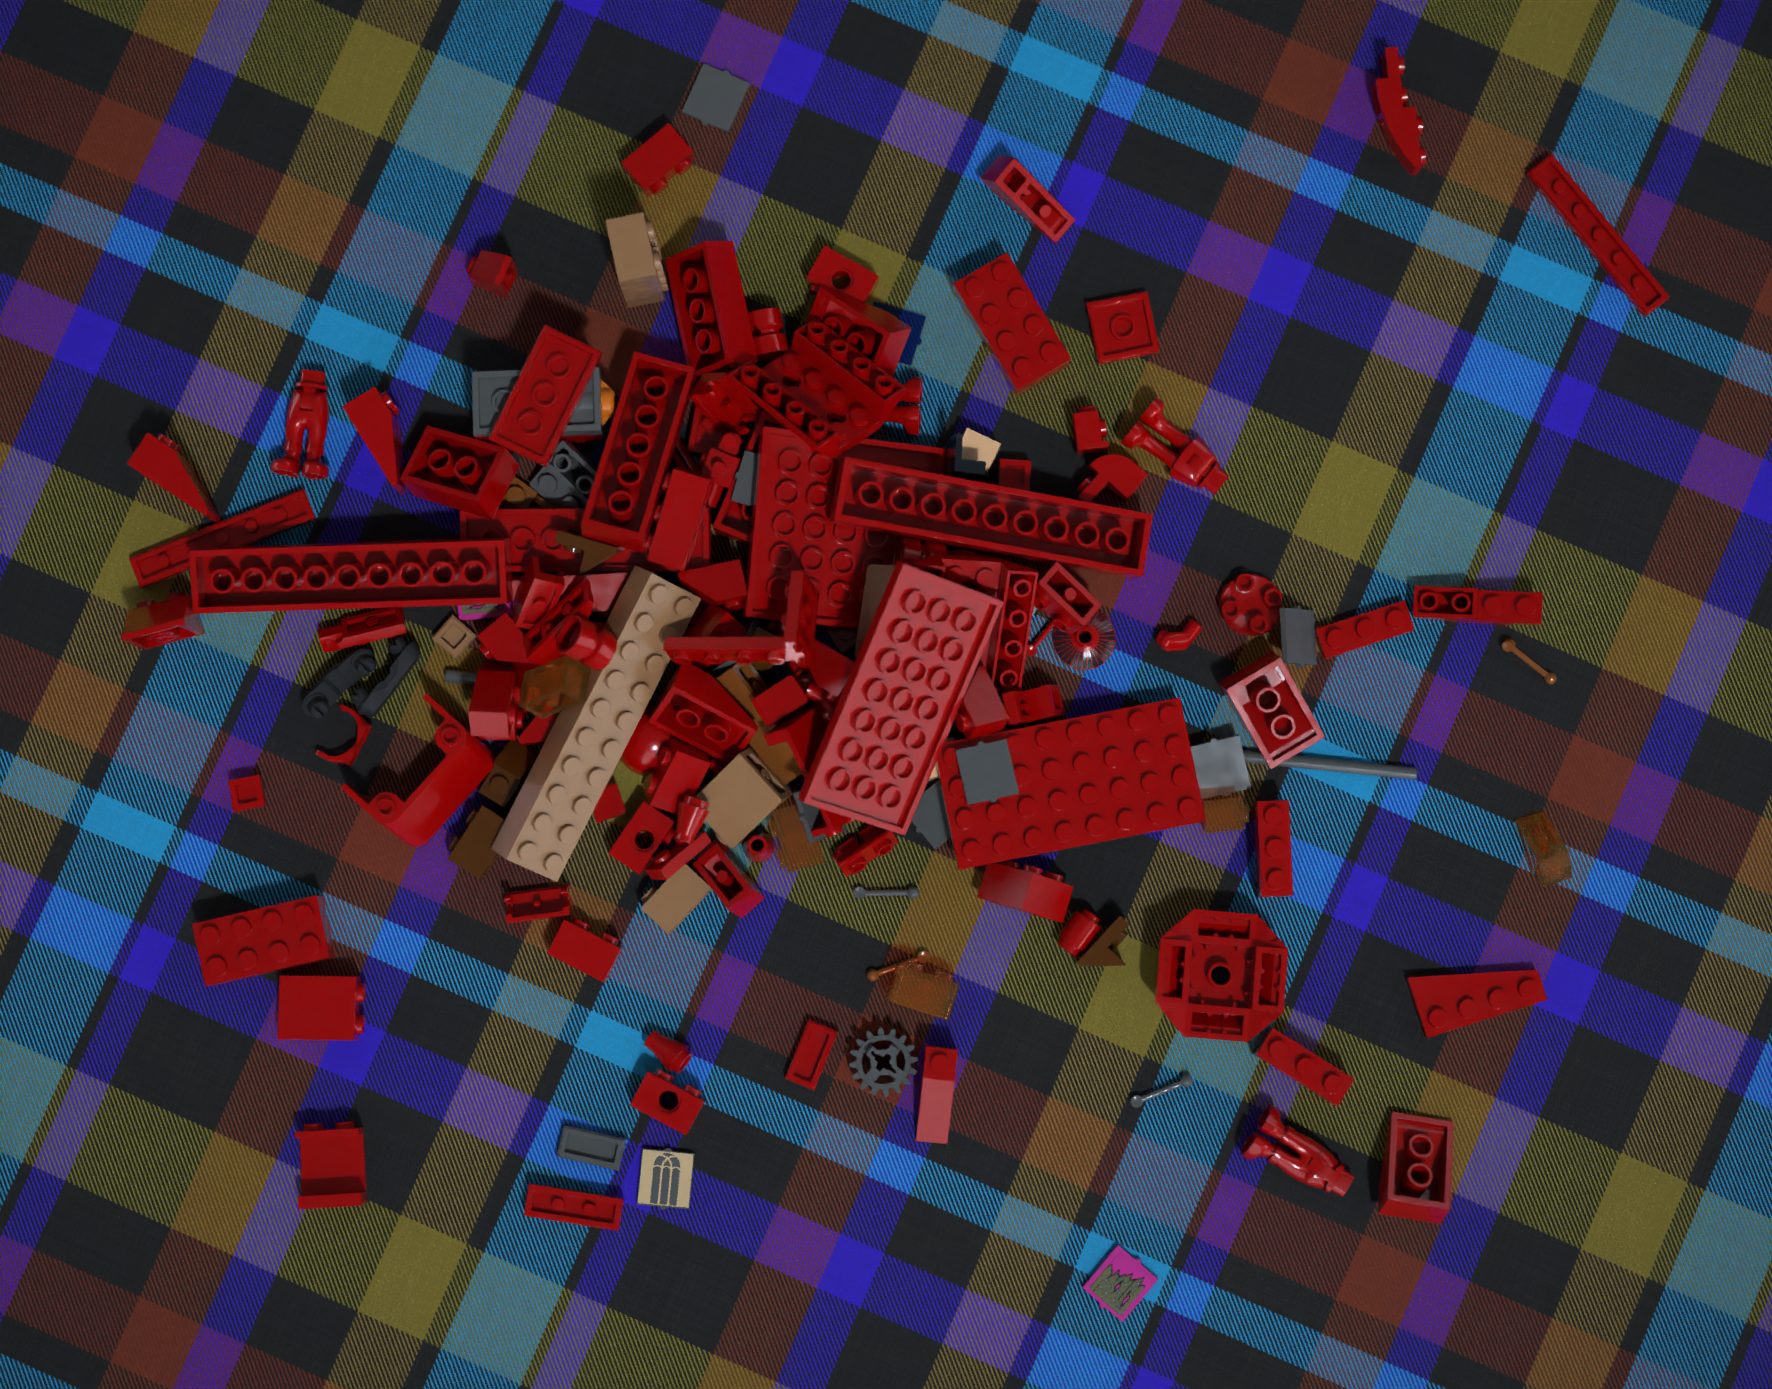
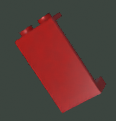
[764,703,855,837]

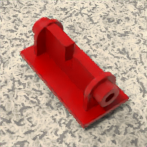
[832,825,898,878]

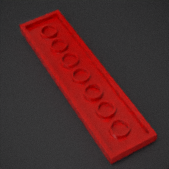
[460,507,712,572]

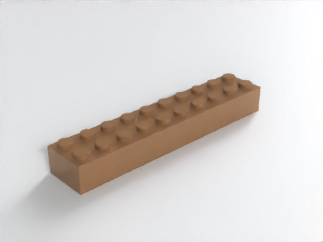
[491,565,701,882]

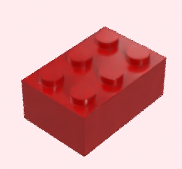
[400,425,520,520]

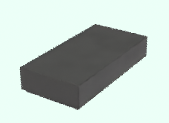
[557,1125,627,1171]

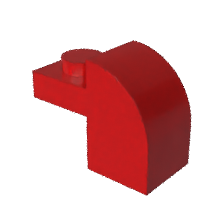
[1077,454,1148,503]
[1002,685,1066,728]

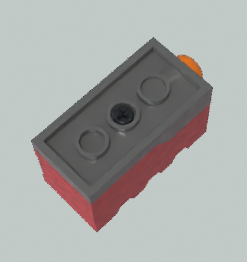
[472,367,616,447]

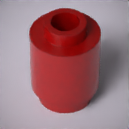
[1057,909,1101,958]

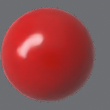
[620,702,689,777]

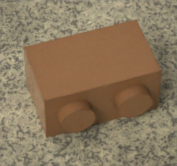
[640,864,712,935]

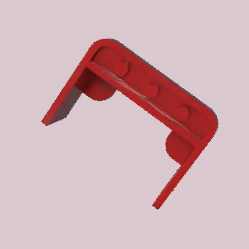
[341,693,496,847]

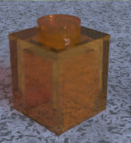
[1202,797,1249,834]

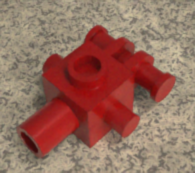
[697,432,742,508]

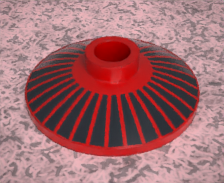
[1053,611,1116,670]

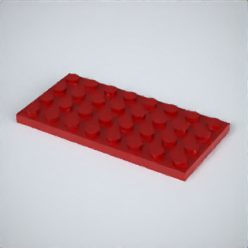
[798,561,1004,835]
[936,697,1206,870]

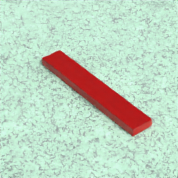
[1526,153,1670,318]
[129,489,317,588]

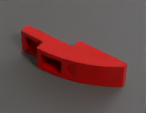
[1371,47,1426,175]
[1413,586,1543,625]

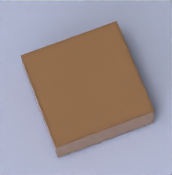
[432,615,477,660]

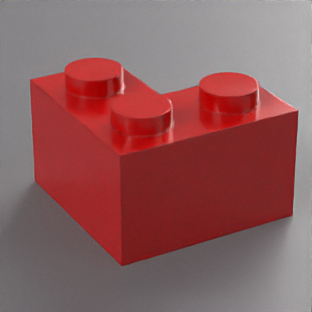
[468,670,525,741]
[977,860,1074,923]

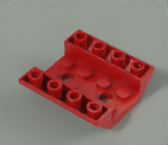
[727,318,906,459]
[913,554,1039,692]

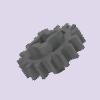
[849,1027,918,1097]

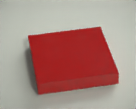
[1086,291,1160,365]

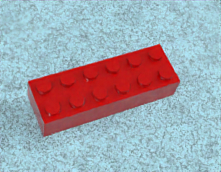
[581,351,695,553]

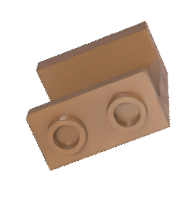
[695,747,793,849]

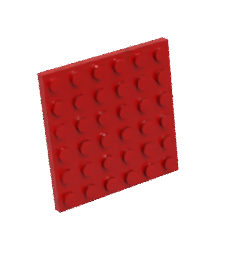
[743,426,946,629]

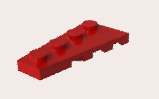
[1405,969,1548,1038]

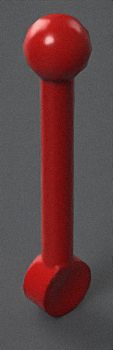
[1026,619,1055,657]

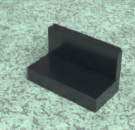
[941,434,986,481]

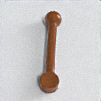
[1502,638,1557,685]
[867,950,930,982]

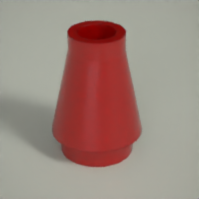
[674,795,709,845]
[743,831,774,863]
[644,1030,693,1074]

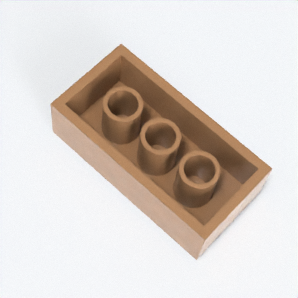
[605,212,669,308]

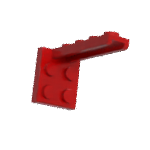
[663,571,819,667]

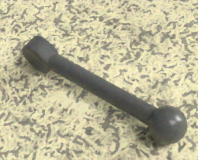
[853,886,919,899]
[1130,1075,1193,1108]

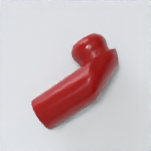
[1156,619,1203,652]
[804,681,837,723]

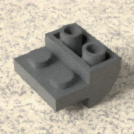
[529,439,598,508]

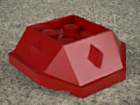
[1155,909,1288,1042]

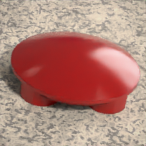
[1220,573,1283,636]

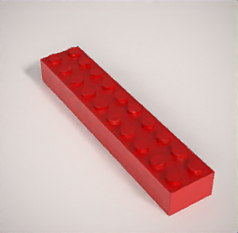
[829,457,1153,579]
[189,537,513,614]

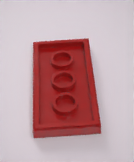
[488,324,603,467]

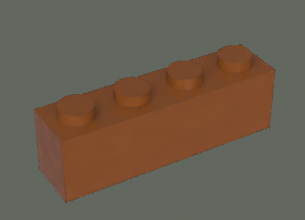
[715,662,802,785]

